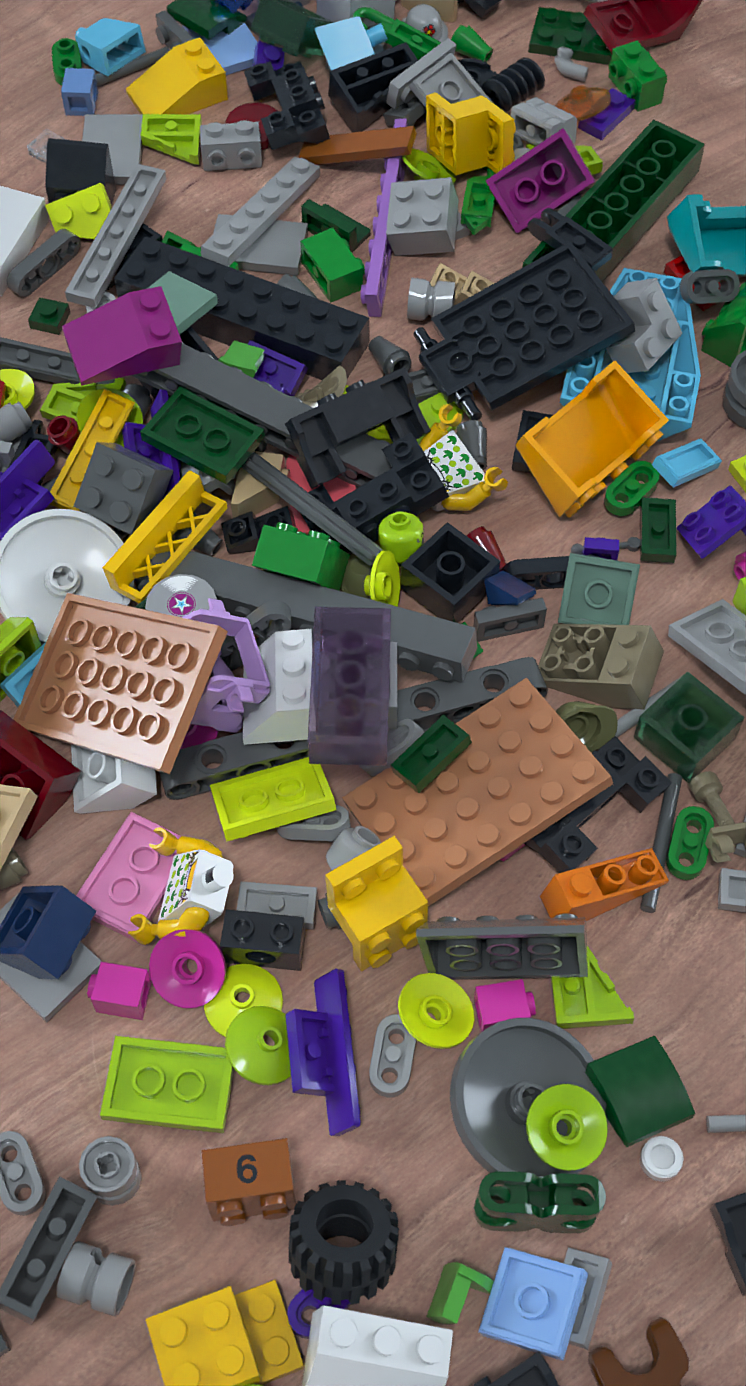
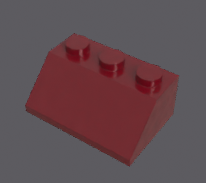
[0,710,81,840]

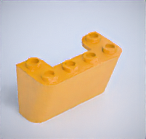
[515,360,669,518]

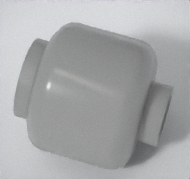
[326,826,381,871]

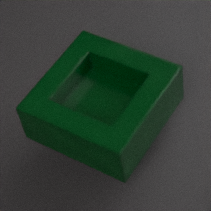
[28,297,70,335]

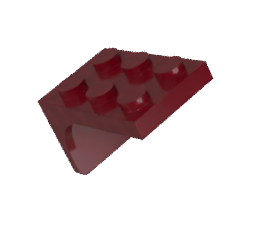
[584,0,703,53]

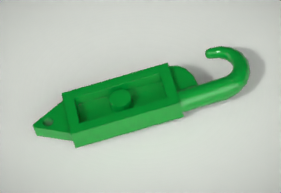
[353,7,442,60]
[461,166,496,235]

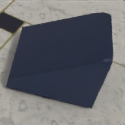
[485,571,536,605]

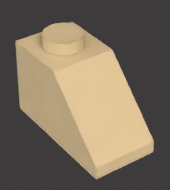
[231,451,290,518]

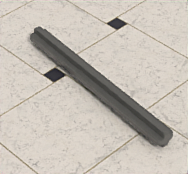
[241,452,383,566]

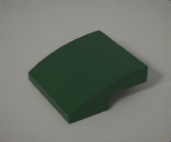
[166,0,247,40]
[585,1036,695,1148]

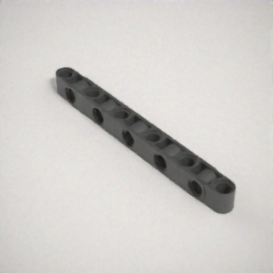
[159,657,548,800]

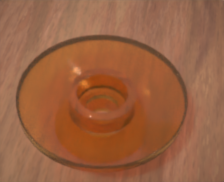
[555,85,611,121]

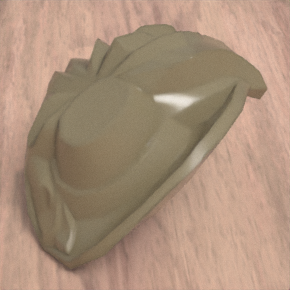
[296,365,347,408]

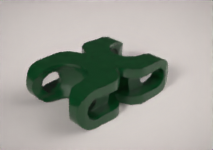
[473,1171,606,1233]

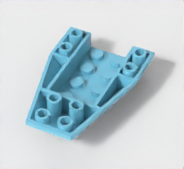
[560,268,701,441]

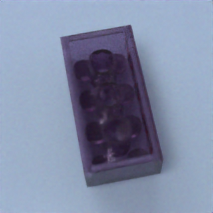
[307,607,391,766]

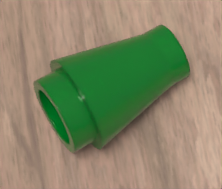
[451,25,493,63]

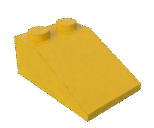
[126,37,228,114]

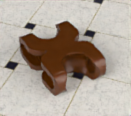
[588,1318,689,1386]

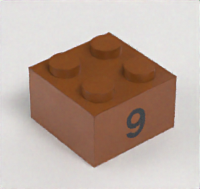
[201,1138,296,1226]

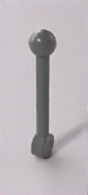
[571,537,640,555]

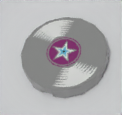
[145,574,217,617]

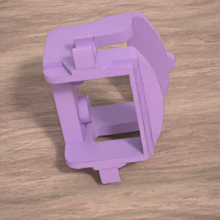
[182,598,270,733]

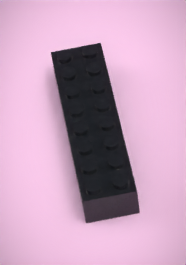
[114,236,369,380]

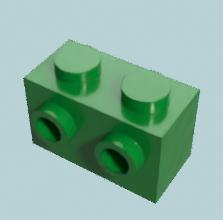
[608,40,667,112]

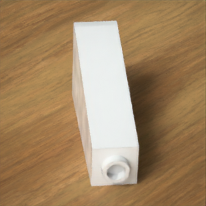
[0,186,49,297]

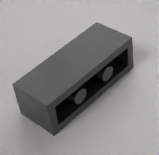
[0,1176,97,1324]

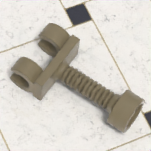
[689,771,746,863]

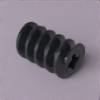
[481,57,545,112]

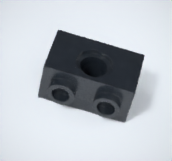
[220,909,306,971]

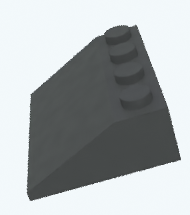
[416,914,588,980]

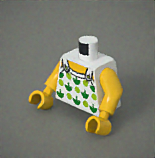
[419,404,508,511]
[128,827,234,945]

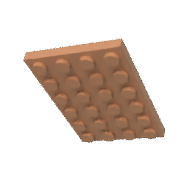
[14,593,228,774]
[342,678,613,907]

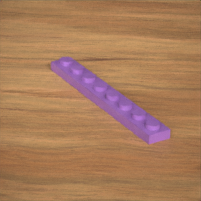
[361,119,408,317]

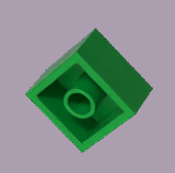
[252,522,350,591]

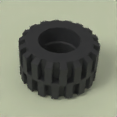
[288,1180,399,1305]

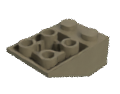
[538,624,664,709]

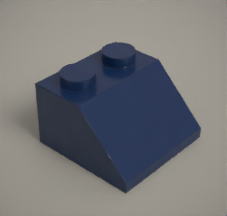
[0,885,96,980]

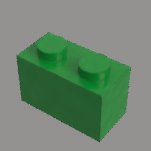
[300,228,365,303]

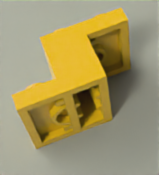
[426,92,516,175]
[325,836,428,972]
[145,1280,304,1386]

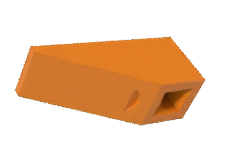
[540,848,669,921]

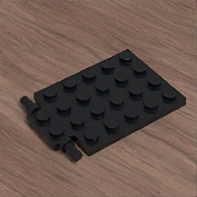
[413,241,636,420]

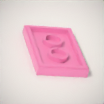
[76,812,181,943]

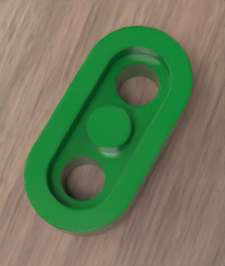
[52,38,83,85]
[604,461,660,516]
[666,806,714,880]

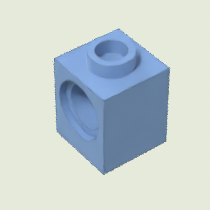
[61,68,98,116]

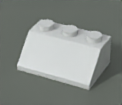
[243,629,318,745]
[71,745,157,814]
[302,1306,453,1386]

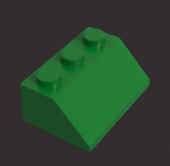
[701,282,746,367]

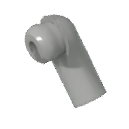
[554,47,589,82]

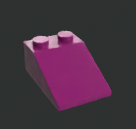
[486,128,596,234]
[62,286,182,386]

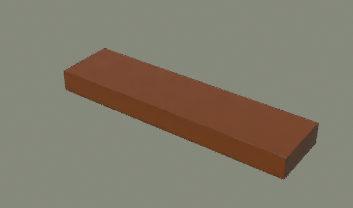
[298,126,417,165]

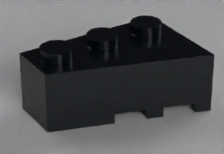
[328,42,418,133]

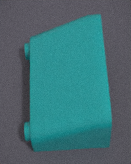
[667,194,746,277]

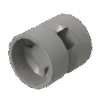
[407,278,456,321]
[79,1136,142,1206]
[57,1241,136,1317]

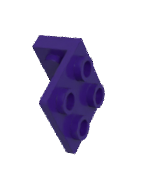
[677,485,746,559]

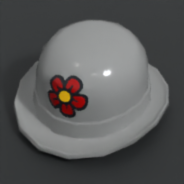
[401,4,448,42]

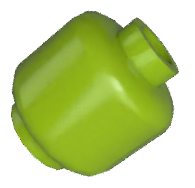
[378,511,425,564]

